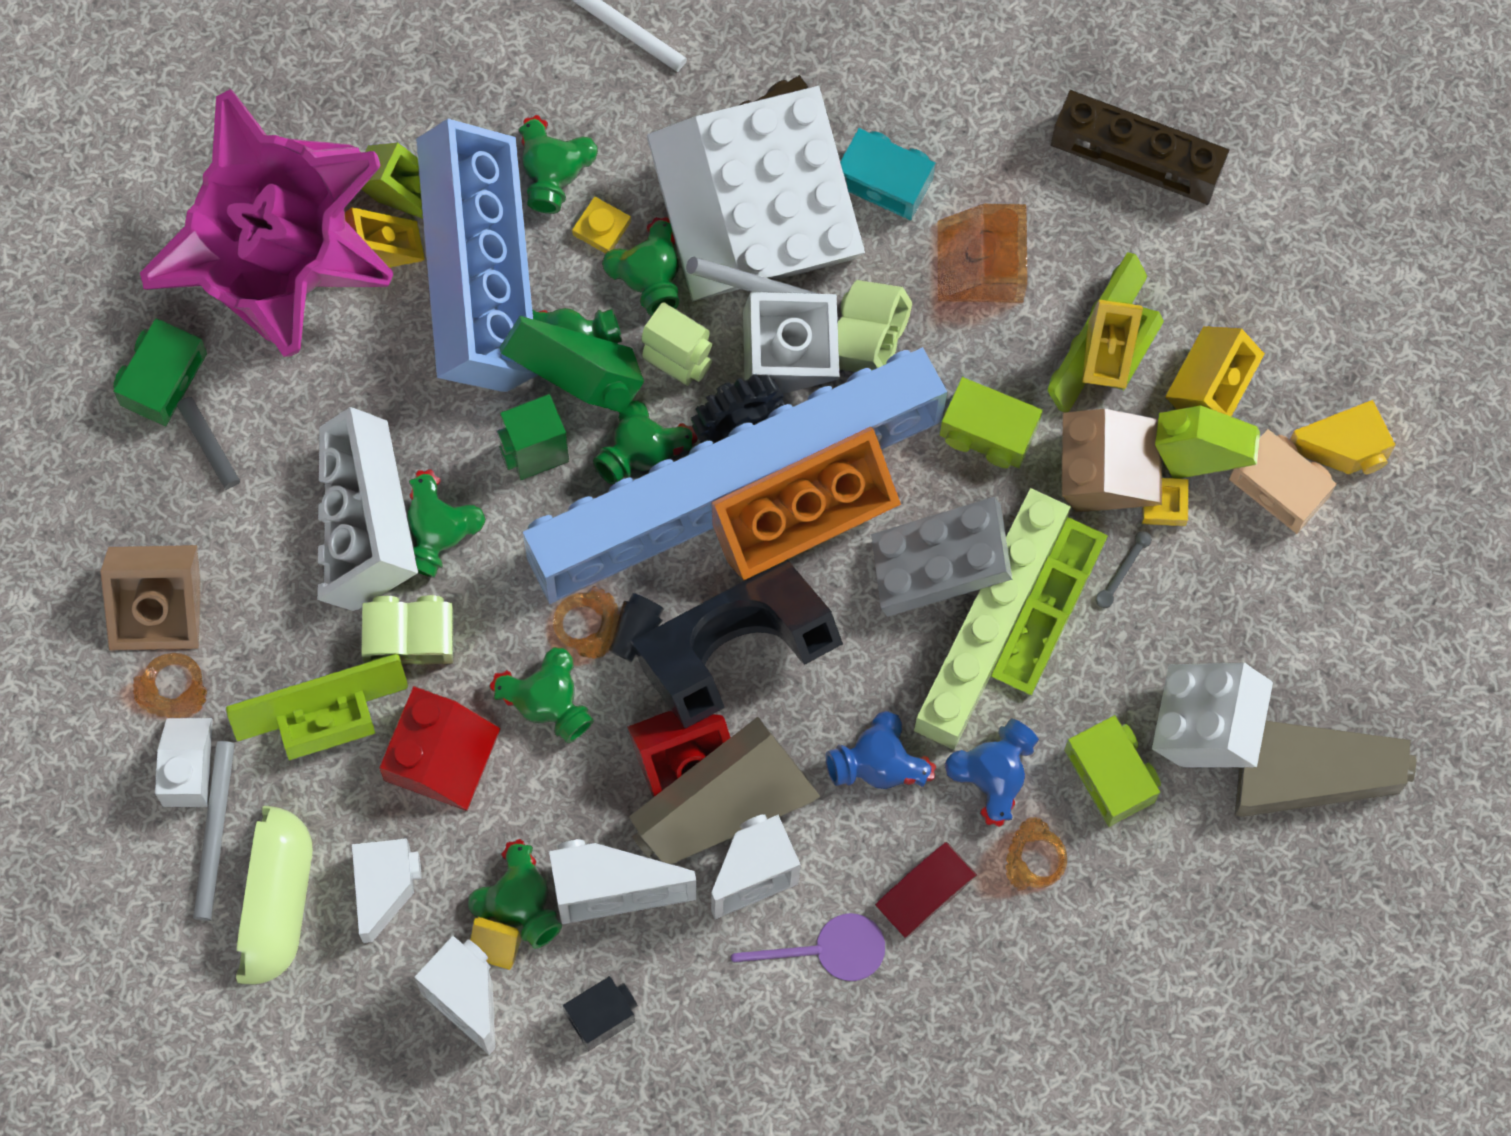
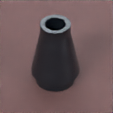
[608,593,664,662]

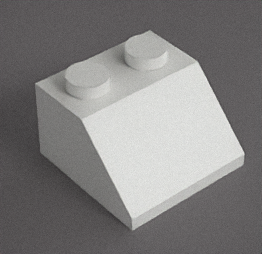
[743,292,839,393]
[711,815,801,919]
[415,936,495,1055]

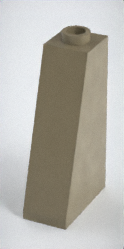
[629,717,820,864]
[1235,721,1417,817]

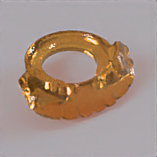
[553,586,619,659]
[132,653,208,718]
[1005,817,1068,891]

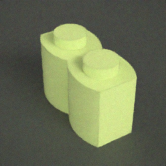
[837,280,912,372]
[642,302,712,386]
[362,595,453,664]

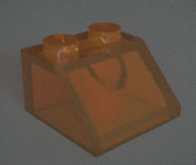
[937,203,1027,303]

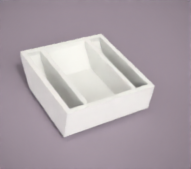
[647,86,865,302]

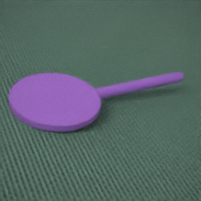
[731,913,885,981]

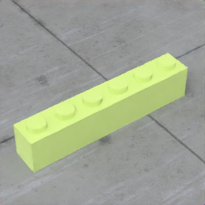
[914,488,1071,750]

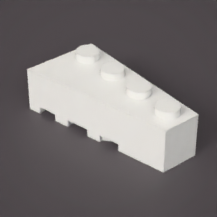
[317,407,418,611]

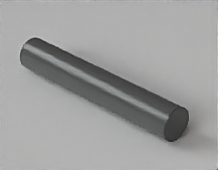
[177,397,240,490]

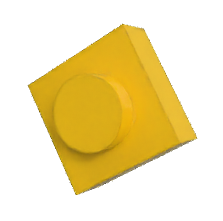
[572,196,631,253]
[1142,478,1189,526]

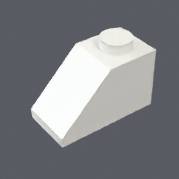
[155,718,212,807]
[352,839,421,943]

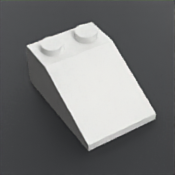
[549,840,697,924]

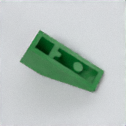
[499,316,644,413]

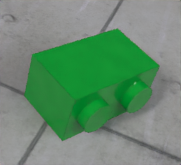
[113,318,207,427]
[496,394,569,480]

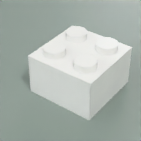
[1152,663,1273,767]

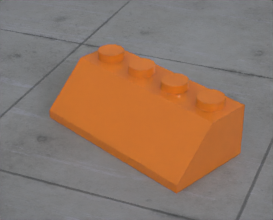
[711,426,901,580]

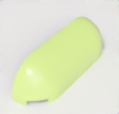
[236,806,313,984]

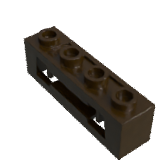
[1050,90,1230,205]

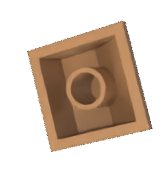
[1062,409,1162,512]
[101,545,201,650]

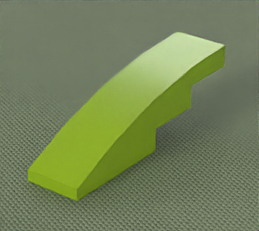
[991,517,1108,696]

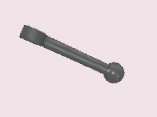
[1096,531,1152,608]

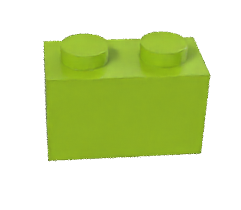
[939,377,1043,469]
[1064,715,1161,827]

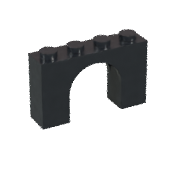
[631,559,843,729]

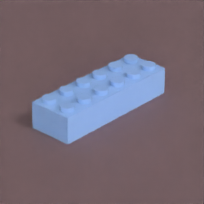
[416,119,538,392]

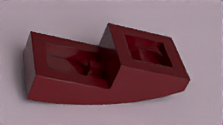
[875,842,978,938]

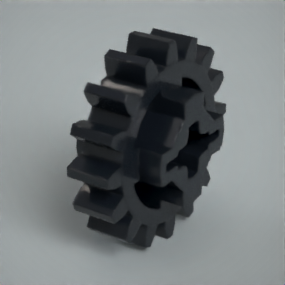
[691,374,785,444]

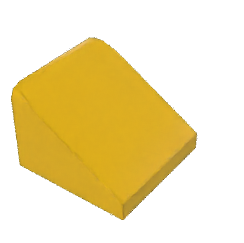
[471,917,521,970]

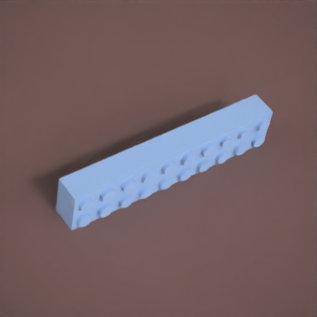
[523,347,947,604]

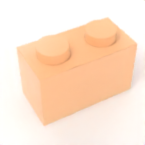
[1229,429,1337,534]

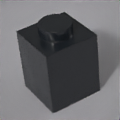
[563,976,638,1052]

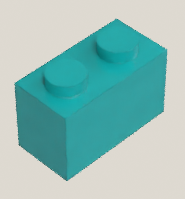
[840,128,936,221]

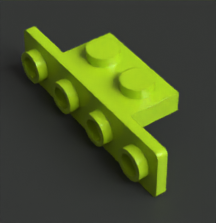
[1048,252,1164,413]
[226,654,408,760]

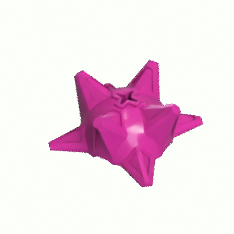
[140,89,393,357]

